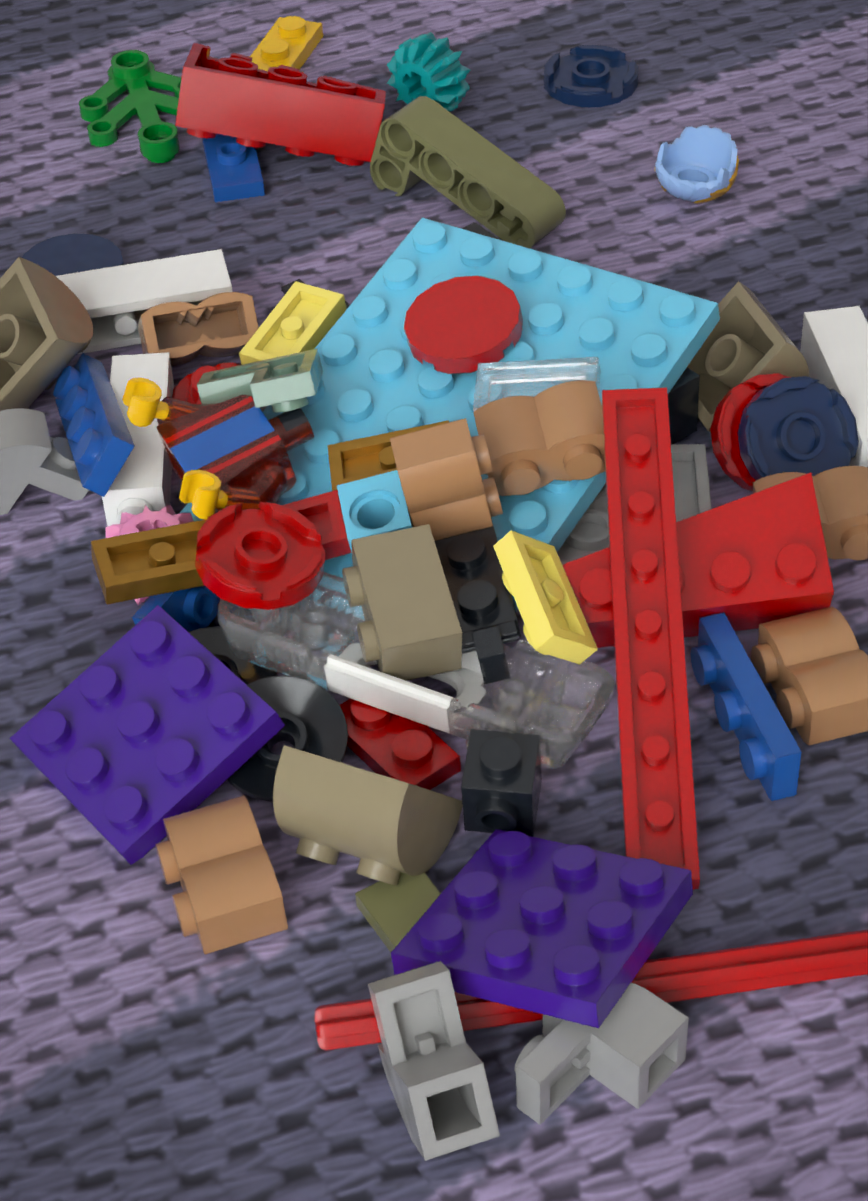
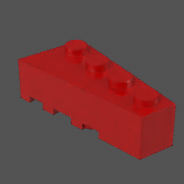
[175,43,386,166]
[562,472,834,648]

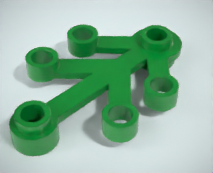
[79,50,181,163]

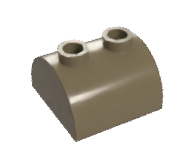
[0,257,94,411]
[687,281,809,433]
[273,745,463,886]

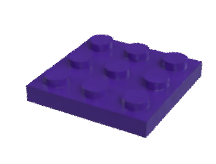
[9,605,285,865]
[391,829,693,1028]

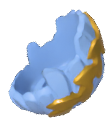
[654,125,739,204]

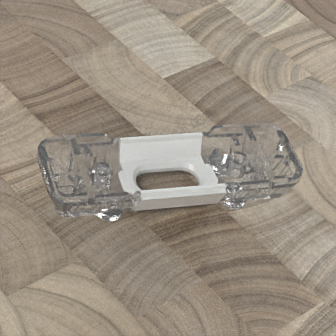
[217,572,615,769]

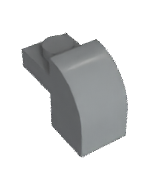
[0,408,89,515]
[368,961,500,1161]
[515,983,689,1125]

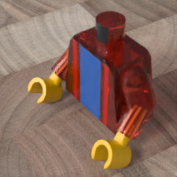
[122,377,314,520]

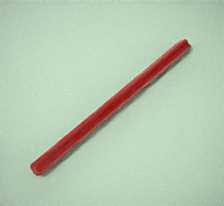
[314,930,868,1050]

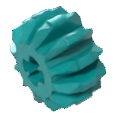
[387,32,470,112]

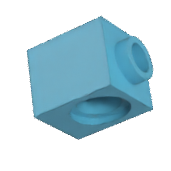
[337,470,413,552]

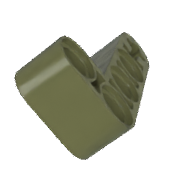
[370,96,566,248]

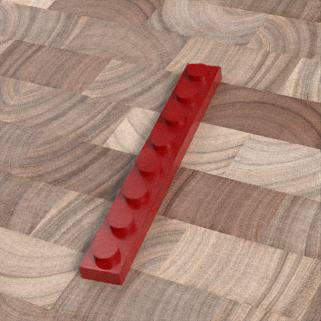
[602,387,700,889]

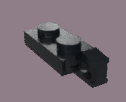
[435,526,521,684]

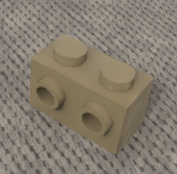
[342,524,462,681]

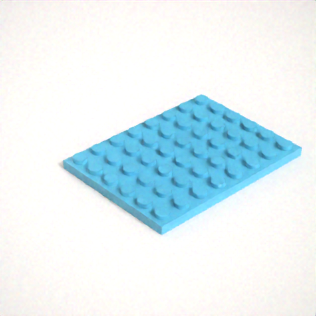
[180,217,720,619]

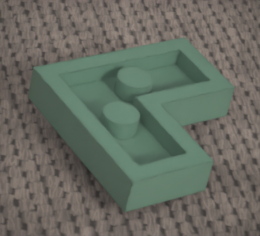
[197,348,323,413]

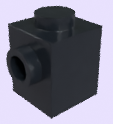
[461,729,542,837]

